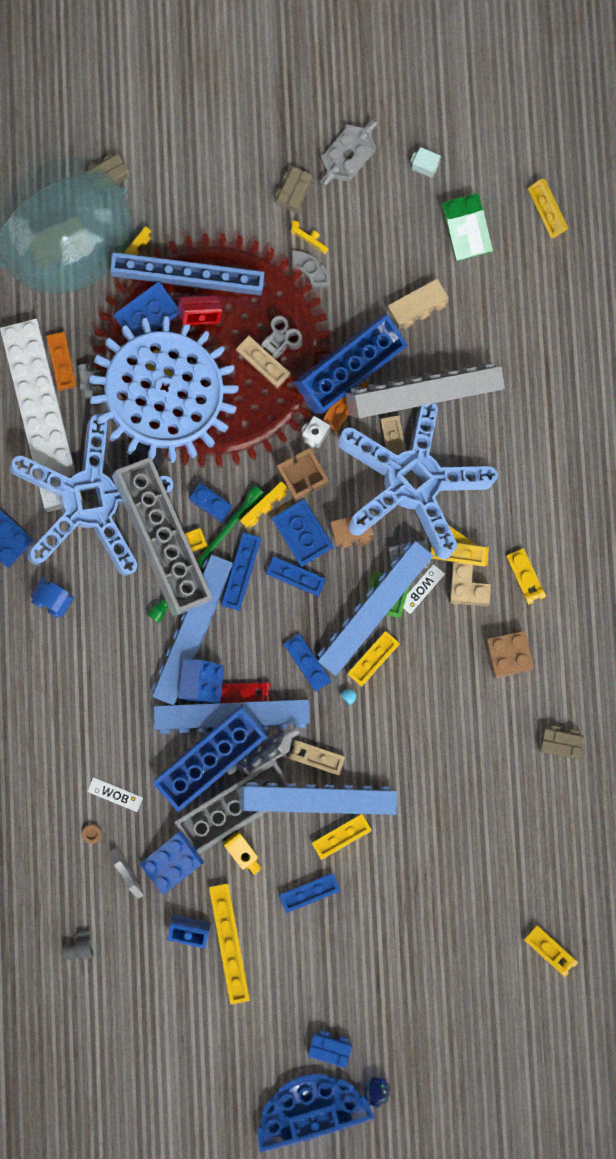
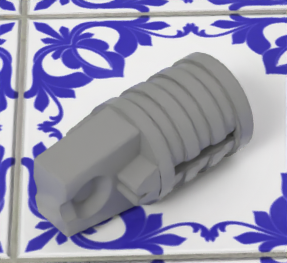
[78,364,97,399]

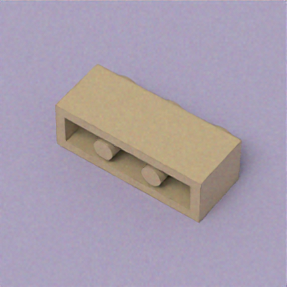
[388,279,448,329]

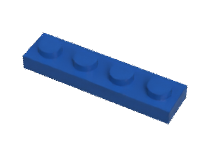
[221,532,262,611]

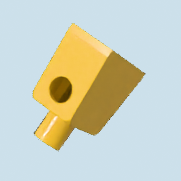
[223,831,262,876]

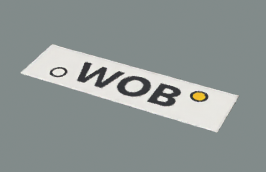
[404,564,445,614]
[87,778,143,812]

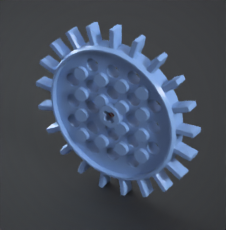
[89,317,238,463]

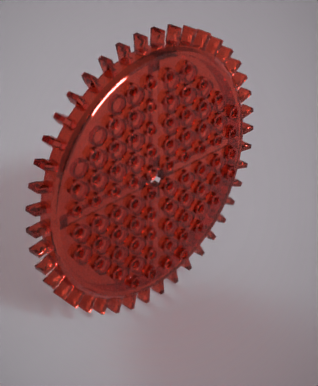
[93,233,332,468]

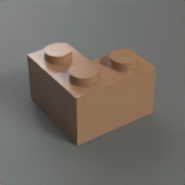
[330,516,374,548]

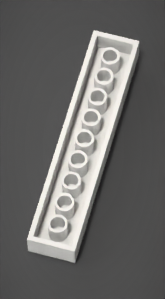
[0,319,84,512]

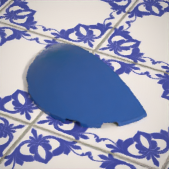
[258,1074,375,1153]

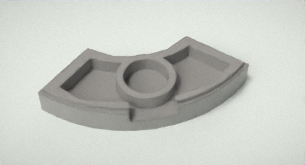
[292,250,330,288]
[110,848,144,899]

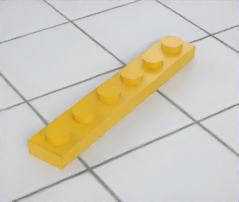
[209,884,250,1005]

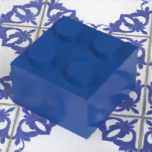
[179,660,224,704]

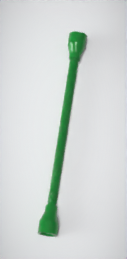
[147,485,265,624]

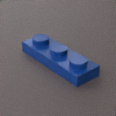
[266,556,326,597]
[283,634,332,692]
[279,873,340,914]

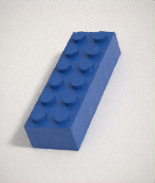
[293,314,408,413]
[153,704,268,812]

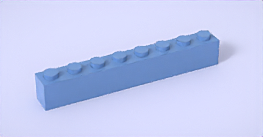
[110,253,264,295]
[317,540,434,676]
[151,555,233,706]
[154,700,310,734]
[239,783,397,815]

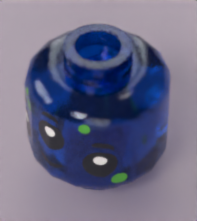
[363,1077,390,1108]

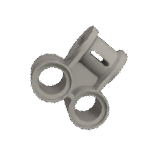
[261,316,303,359]

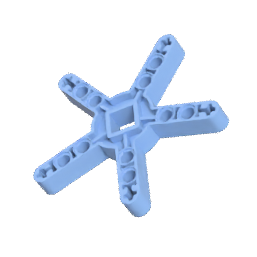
[338,403,498,559]
[9,414,173,576]

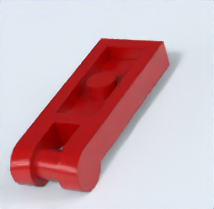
[220,683,271,703]

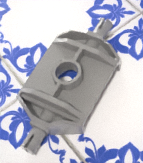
[319,119,377,187]
[227,726,301,776]

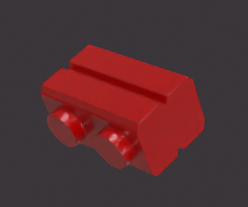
[178,296,222,325]

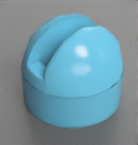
[340,689,356,706]

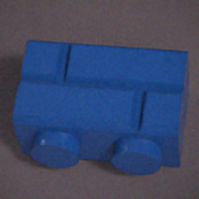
[189,483,232,524]
[167,914,211,949]
[308,1030,353,1068]

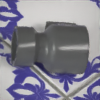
[63,929,93,960]

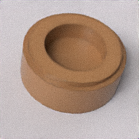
[82,824,102,844]

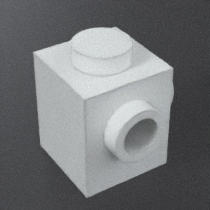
[301,416,330,448]

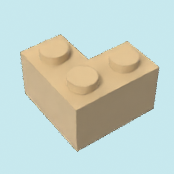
[450,562,491,606]

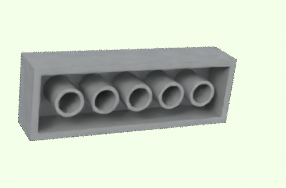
[175,760,289,854]

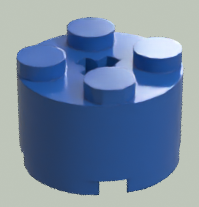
[30,577,75,618]

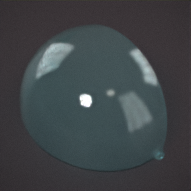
[0,173,133,293]

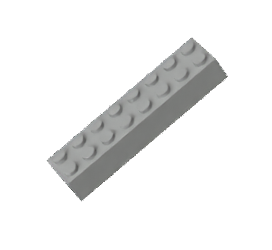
[345,362,505,418]
[112,457,213,617]

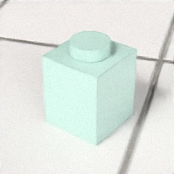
[410,147,441,178]

